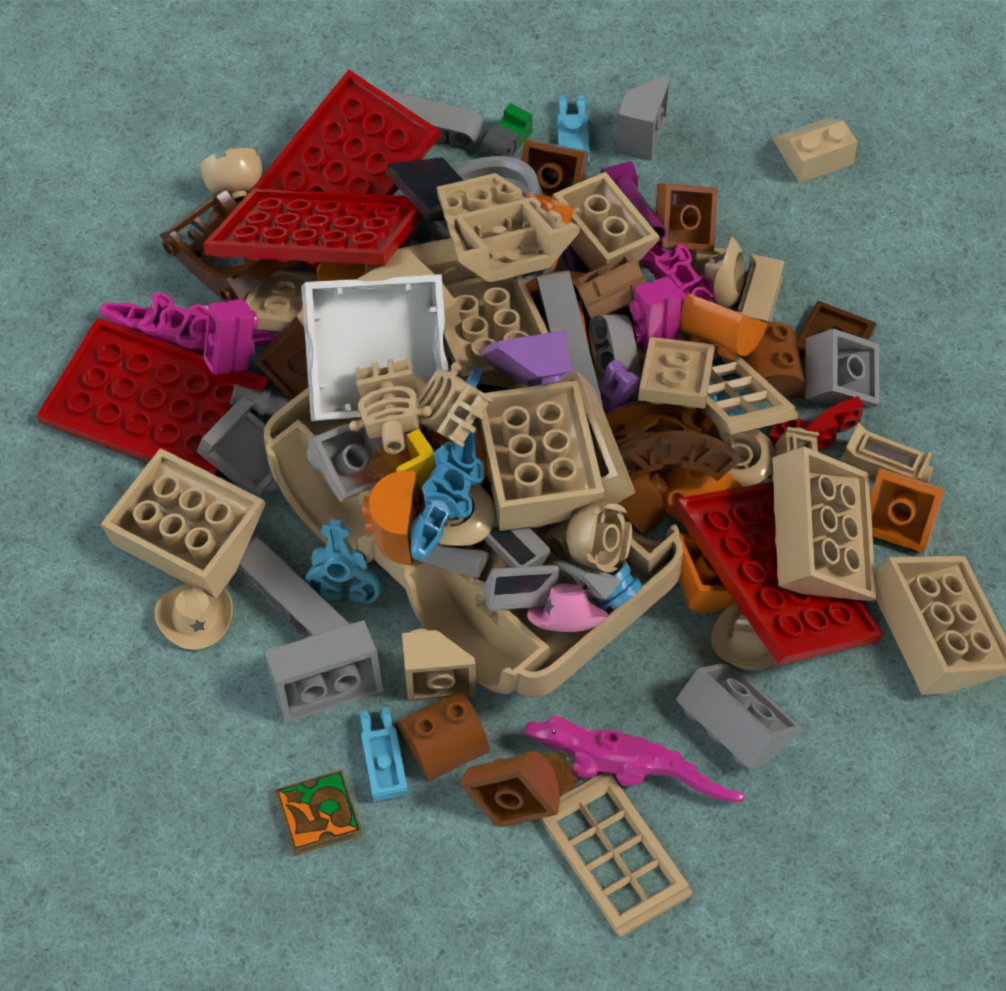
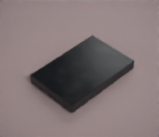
[386,157,464,222]

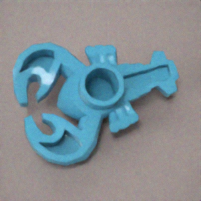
[305,520,382,604]

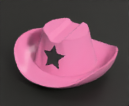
[527,583,609,632]

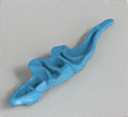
[409,368,484,561]

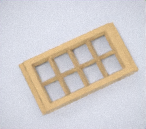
[701,346,798,435]
[539,772,693,938]

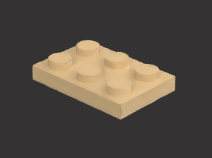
[246,269,317,332]
[638,337,715,409]

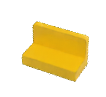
[396,428,435,498]

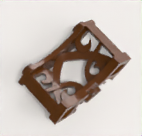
[160,189,300,303]
[605,401,742,482]

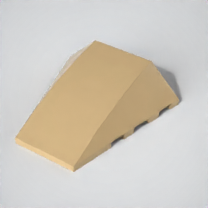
[437,173,580,283]

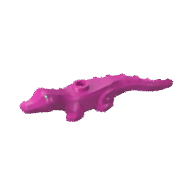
[638,243,715,310]
[99,292,279,352]
[525,716,745,803]

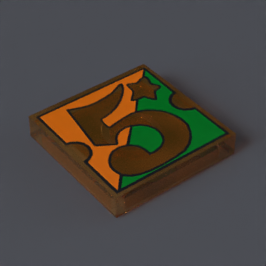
[274,770,363,856]

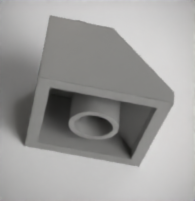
[613,76,670,160]
[805,329,879,406]

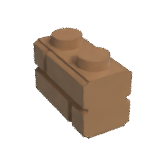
[572,253,646,320]

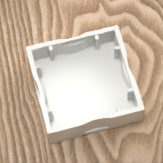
[301,274,448,421]

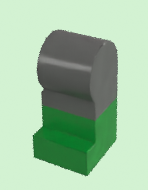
[480,103,533,157]

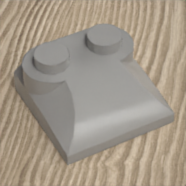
[307,418,396,502]

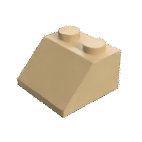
[772,118,858,183]
[402,629,476,701]

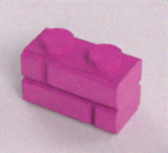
[630,277,682,354]
[203,299,258,375]

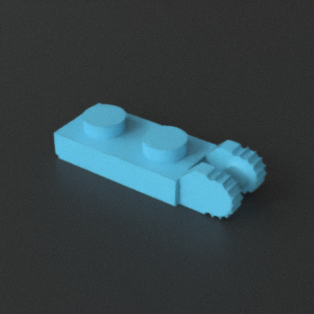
[557,95,590,168]
[359,707,408,802]

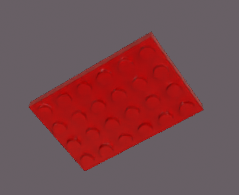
[244,69,442,272]
[203,189,423,268]
[37,317,270,477]
[672,482,884,665]

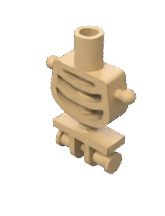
[349,357,432,454]
[413,362,493,447]

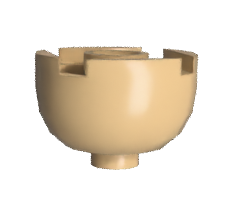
[200,148,263,203]
[566,502,632,573]

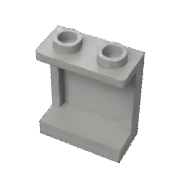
[197,395,279,498]

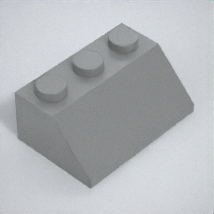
[265,620,384,723]
[675,662,804,769]

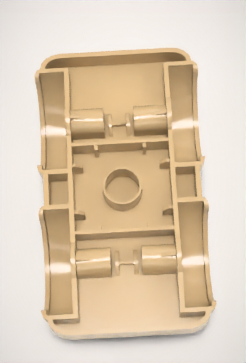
[264,337,683,698]

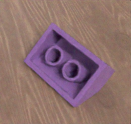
[478,330,572,387]

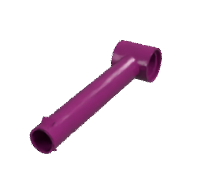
[600,161,667,242]

